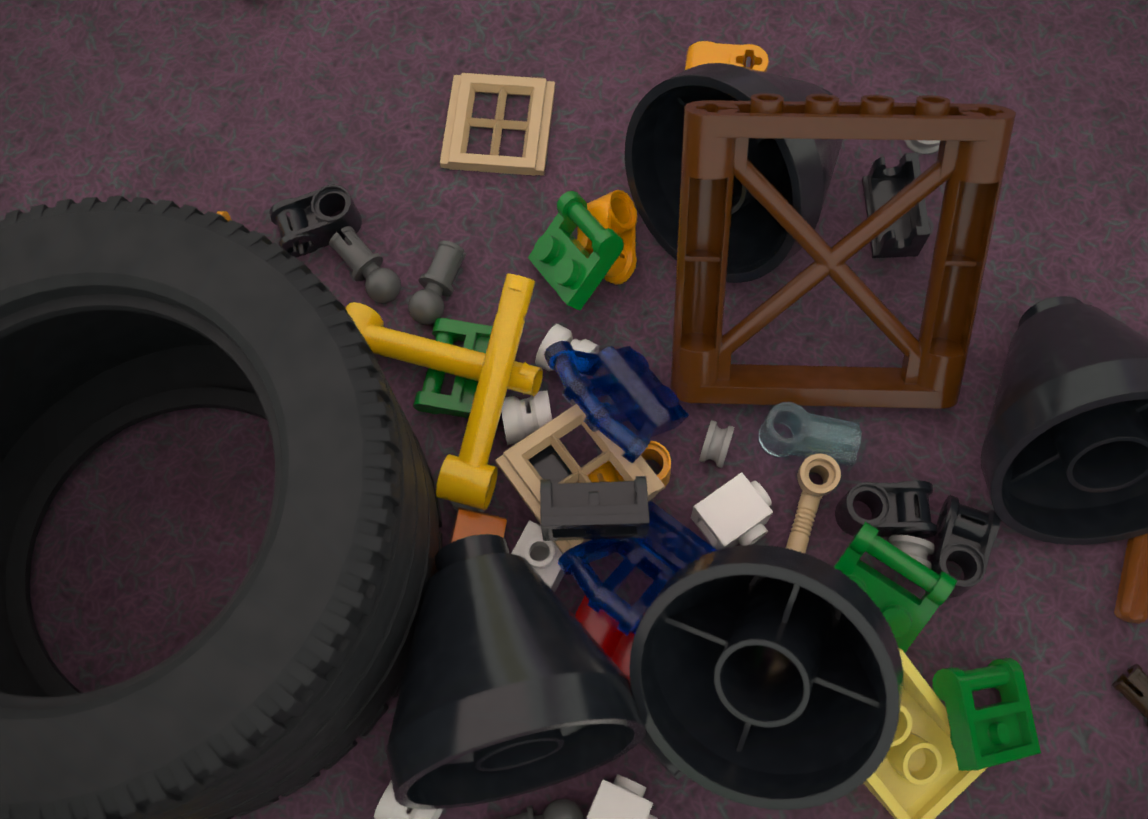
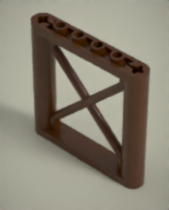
[670,93,1016,409]

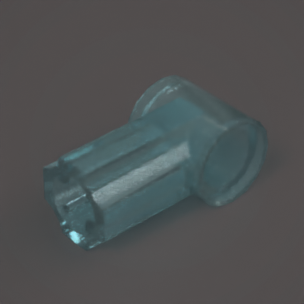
[757,402,862,467]

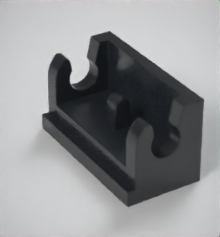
[862,153,930,258]
[540,476,650,541]

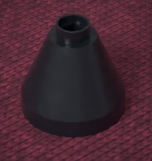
[625,63,843,283]
[980,296,1148,545]
[386,534,646,809]
[629,545,903,810]

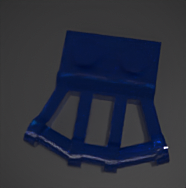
[544,341,689,464]
[558,500,717,637]

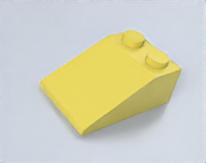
[863,648,987,819]

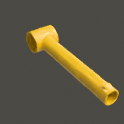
[436,274,535,510]
[345,302,543,396]

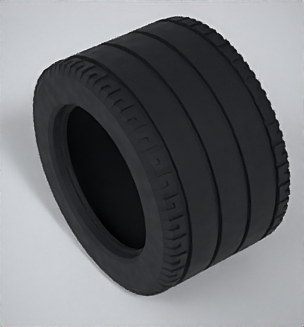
[0,196,442,819]

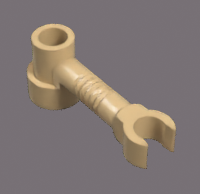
[786,454,841,553]

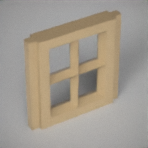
[440,73,555,176]
[495,395,665,558]

